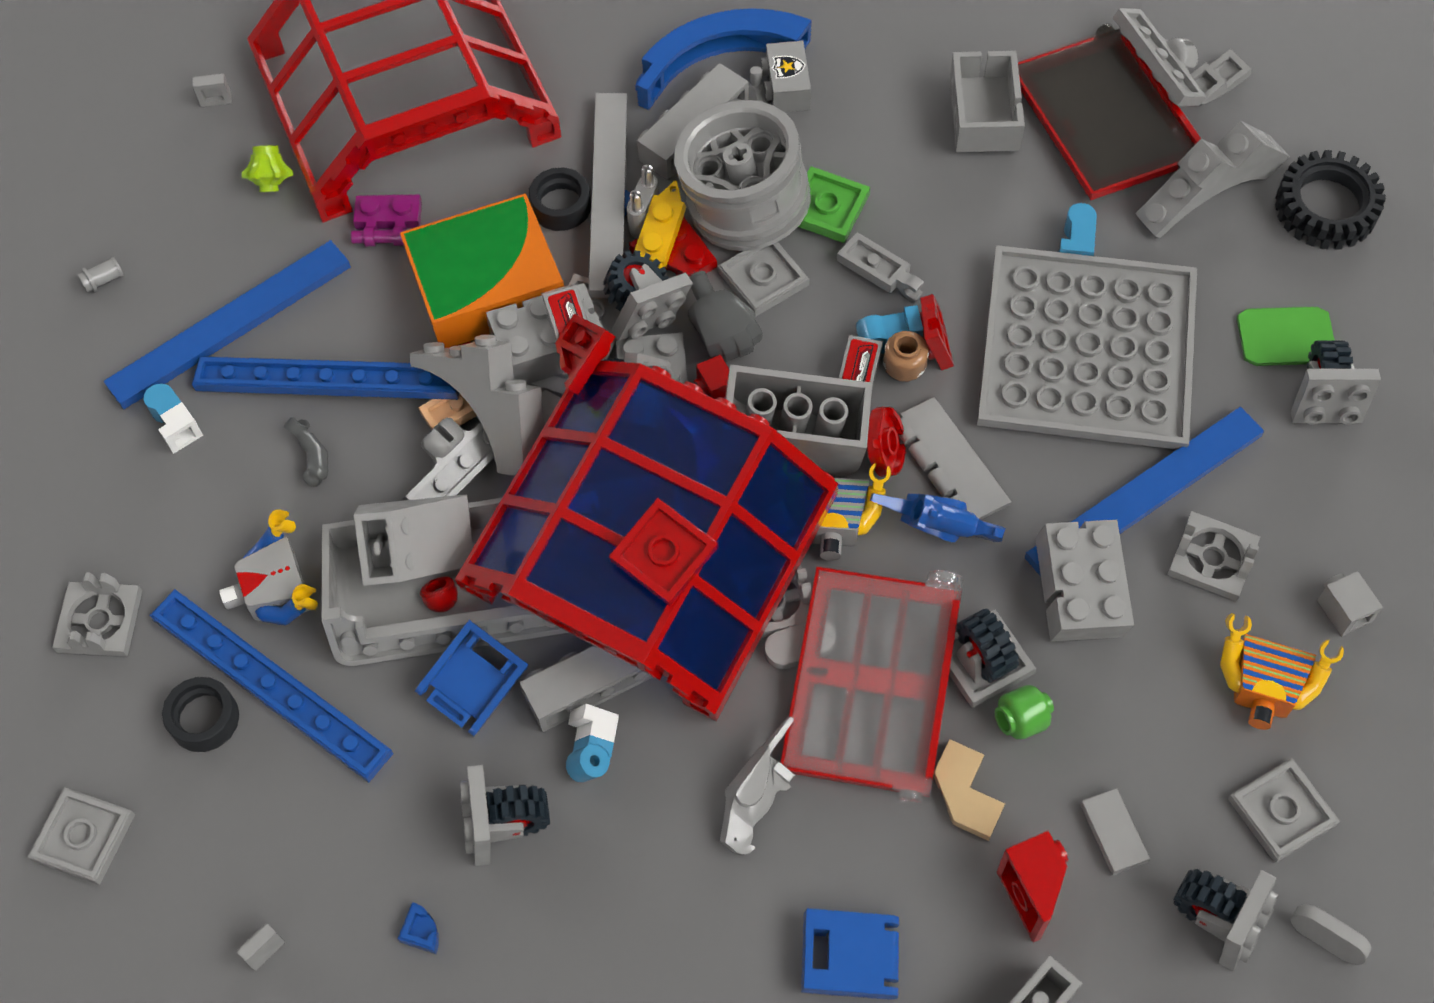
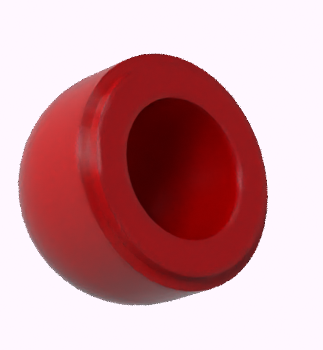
[420,577,458,613]

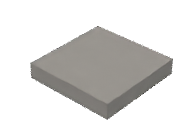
[717,242,810,317]
[1228,758,1340,863]
[27,787,135,885]

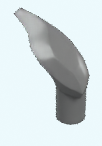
[749,66,768,103]

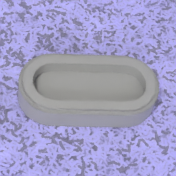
[765,622,836,669]
[1291,904,1371,965]

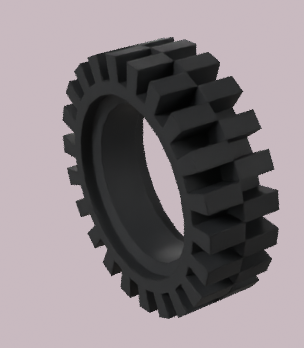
[1275,150,1386,250]

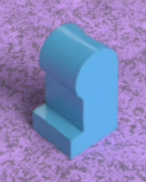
[1058,203,1097,256]
[856,305,924,354]

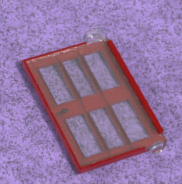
[780,567,964,803]

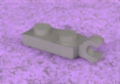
[837,232,924,303]

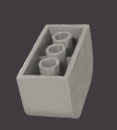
[719,364,872,477]

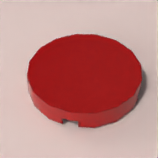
[867,407,906,477]

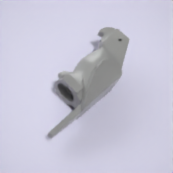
[720,716,794,855]

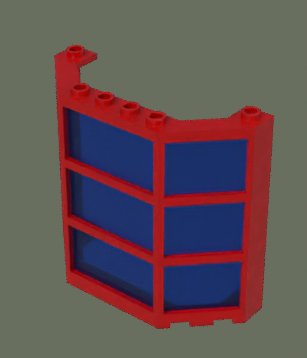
[455,360,838,721]

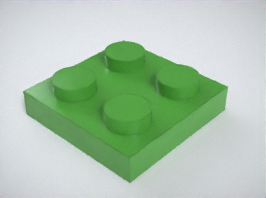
[798,166,870,243]

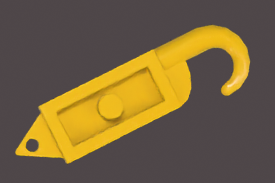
[634,180,687,268]

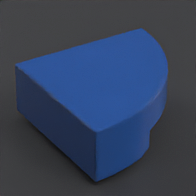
[398,902,439,954]

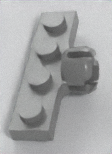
[1113,8,1207,106]
[403,418,494,500]

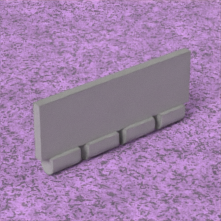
[899,397,1012,520]

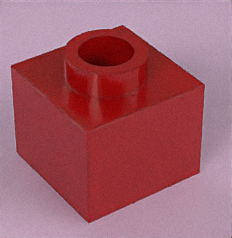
[693,354,729,400]

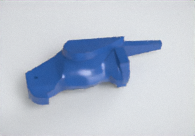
[870,493,1006,543]

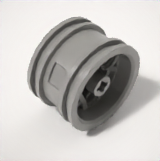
[674,100,811,251]

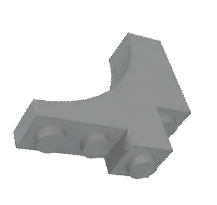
[1135,121,1290,238]
[410,335,546,476]

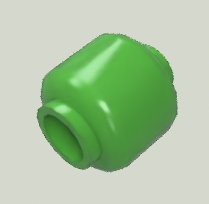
[995,685,1054,740]

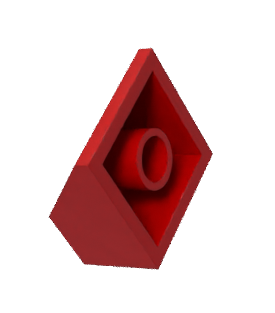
[997,831,1068,943]

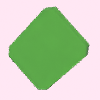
[1237,307,1335,366]

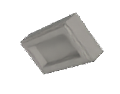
[1080,789,1150,875]

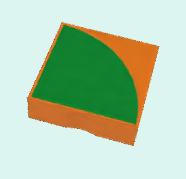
[400,193,564,348]

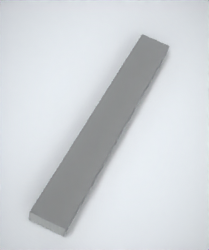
[589,93,627,298]

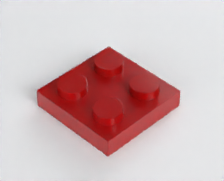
[609,498,719,606]

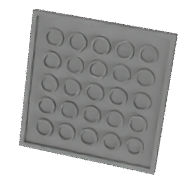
[977,245,1197,449]

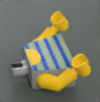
[780,459,891,561]

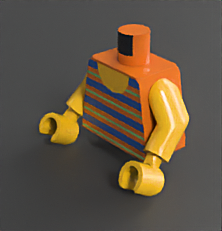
[1220,613,1344,730]

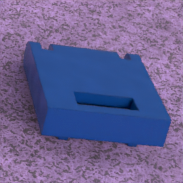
[415,620,529,737]
[801,908,899,1000]

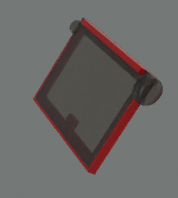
[1018,23,1201,200]

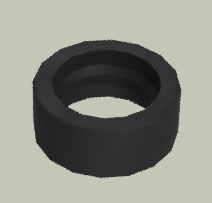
[529,167,591,231]
[162,677,240,752]

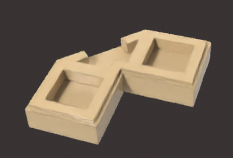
[934,739,1005,841]

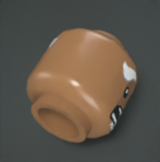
[883,331,929,382]

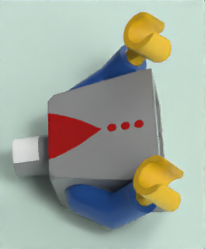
[219,509,318,626]

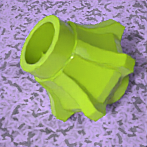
[242,145,294,192]

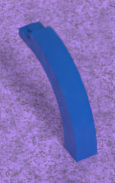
[635,8,811,110]

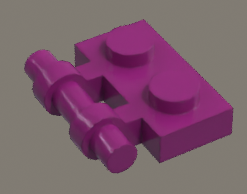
[351,194,422,247]

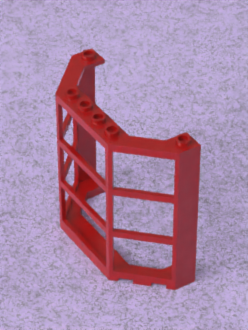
[247,0,562,223]

